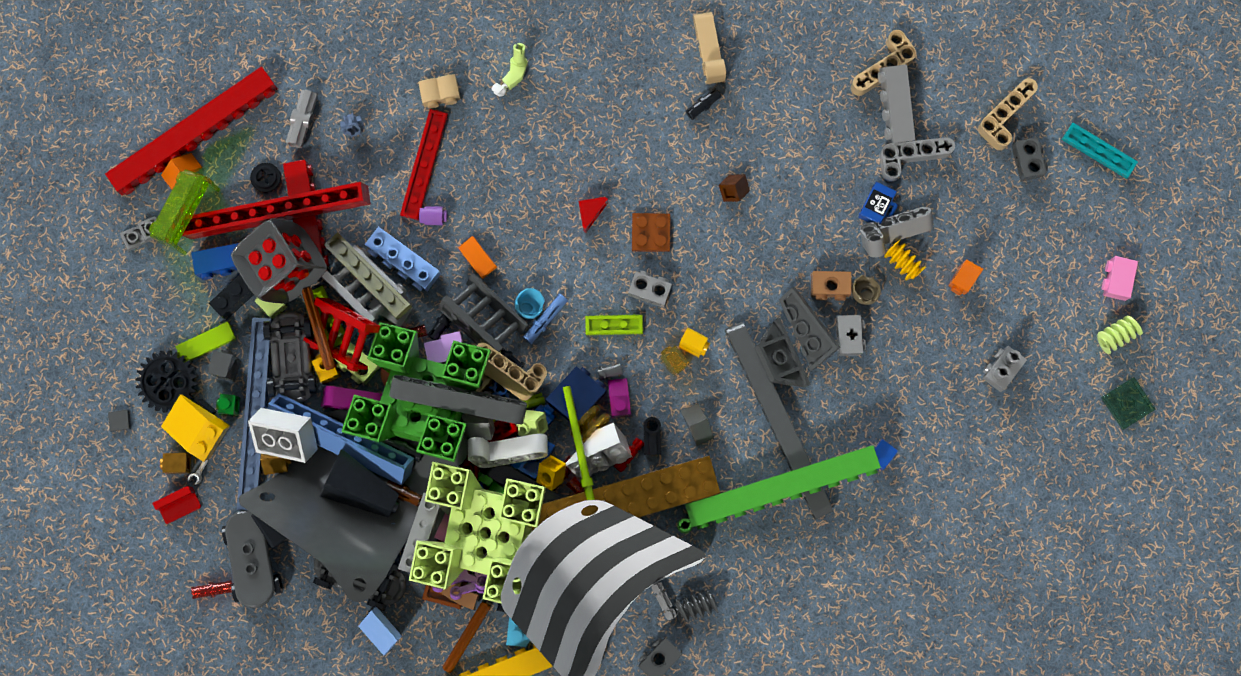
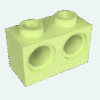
[335,342,381,385]

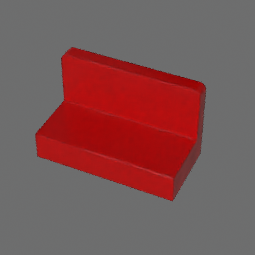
[152,486,201,524]

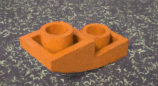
[458,236,497,279]

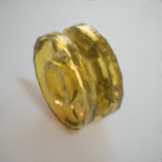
[571,405,611,444]

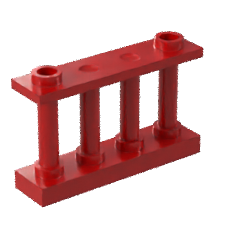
[303,297,380,372]

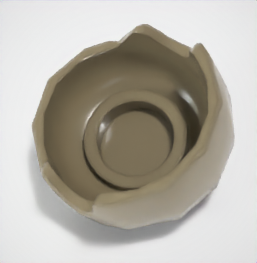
[852,275,881,305]

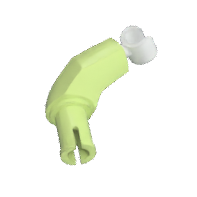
[492,43,528,97]

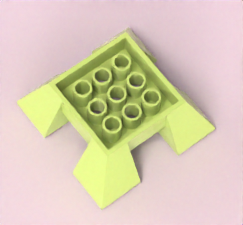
[409,462,546,603]

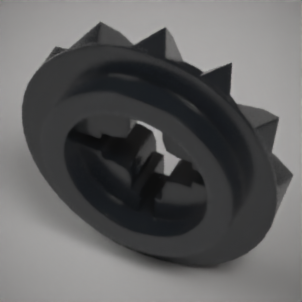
[250,163,281,193]

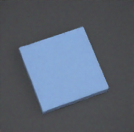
[358,607,402,655]

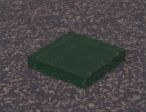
[1101,377,1156,430]

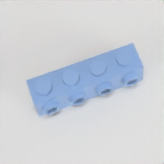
[365,226,441,292]

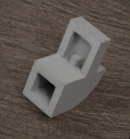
[462,414,495,440]

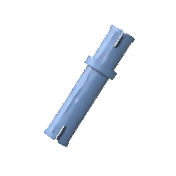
[523,294,568,345]

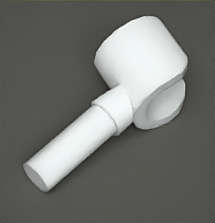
[188,460,208,485]

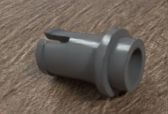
[597,363,623,381]

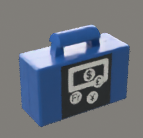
[858,182,898,224]

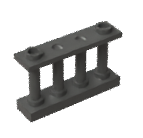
[438,273,528,353]

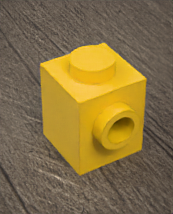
[312,354,341,384]

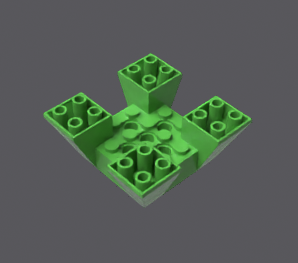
[341,322,491,462]

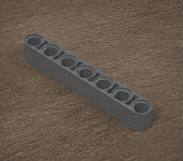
[389,375,527,424]

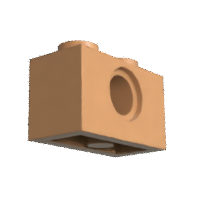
[811,271,851,301]

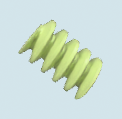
[1097,316,1143,354]

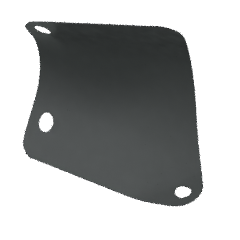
[239,409,468,602]

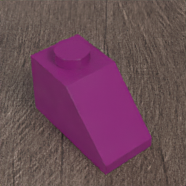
[608,378,631,418]

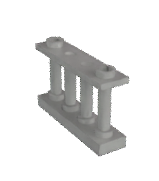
[322,245,409,325]
[398,493,445,573]

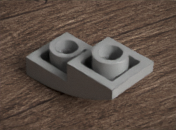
[120,216,163,252]

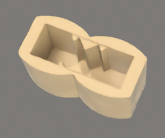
[418,74,461,109]

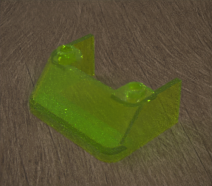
[149,169,220,255]

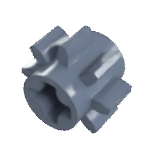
[340,113,364,138]

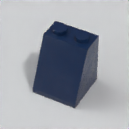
[546,366,606,425]

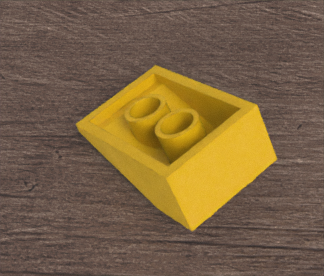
[161,394,230,462]

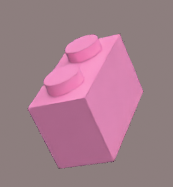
[1101,256,1138,301]

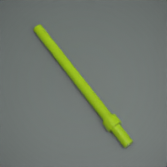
[563,386,595,501]

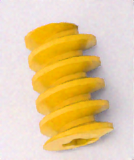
[884,239,926,281]

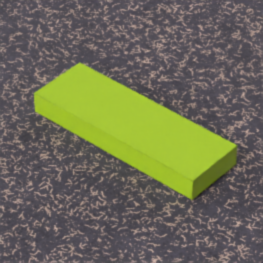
[585,315,643,335]
[175,321,236,362]

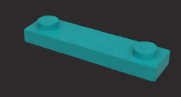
[1061,122,1138,179]

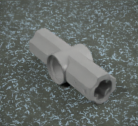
[286,90,318,148]

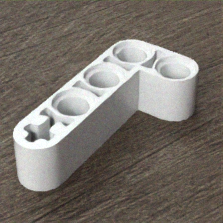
[468,434,548,468]

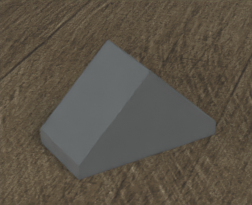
[680,403,714,446]

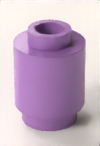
[419,206,447,226]

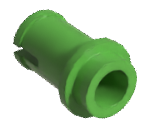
[677,518,692,534]

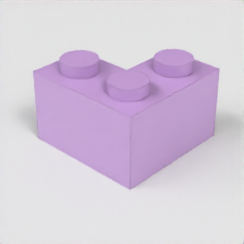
[424,331,464,364]

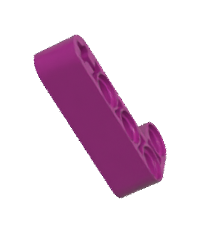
[321,386,382,410]

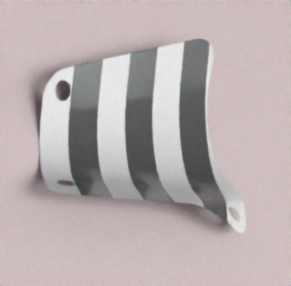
[501,500,705,676]

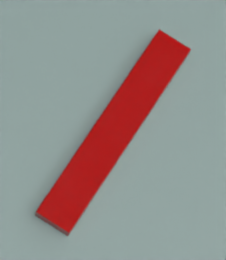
[400,109,448,221]

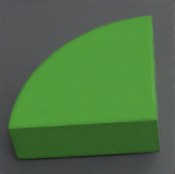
[478,472,493,487]

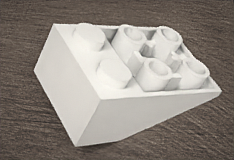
[566,423,632,479]

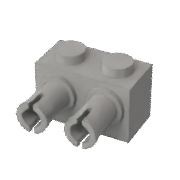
[982,346,1027,392]

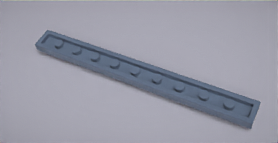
[237,318,273,511]

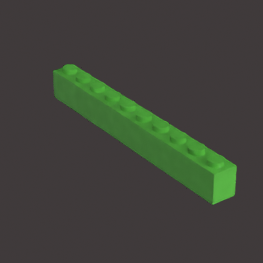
[685,445,881,530]

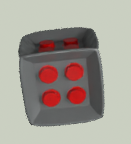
[231,219,327,304]

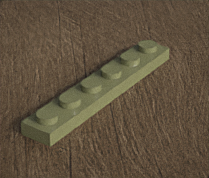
[324,232,412,320]

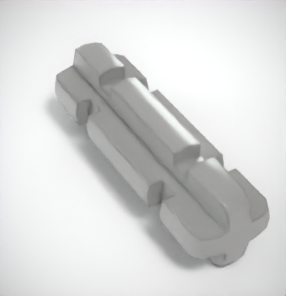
[652,582,677,620]

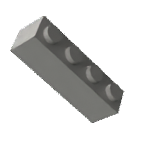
[878,64,915,144]

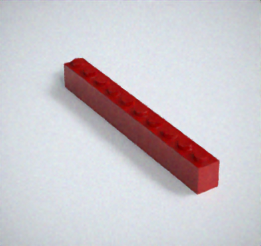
[105,66,277,196]
[180,182,371,239]

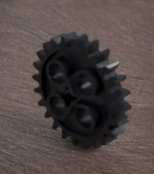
[135,350,200,413]

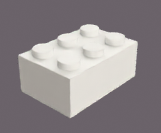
[248,408,318,463]

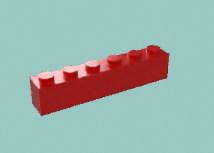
[283,159,330,271]

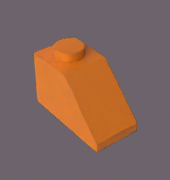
[948,259,983,295]

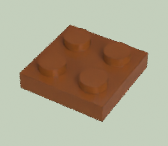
[632,213,670,252]

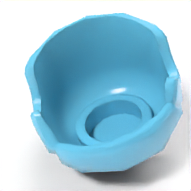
[515,288,545,319]

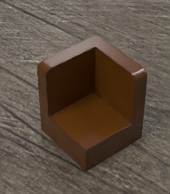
[719,174,750,202]

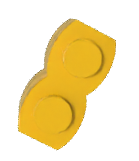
[679,328,710,358]

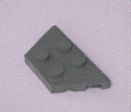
[755,318,811,388]

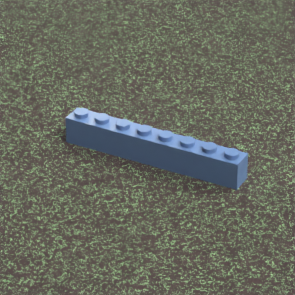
[268,393,414,486]

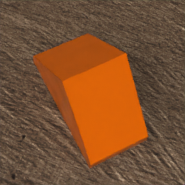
[161,153,203,190]

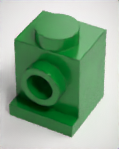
[216,394,241,417]

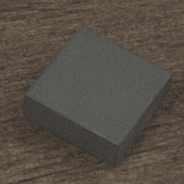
[108,410,131,432]

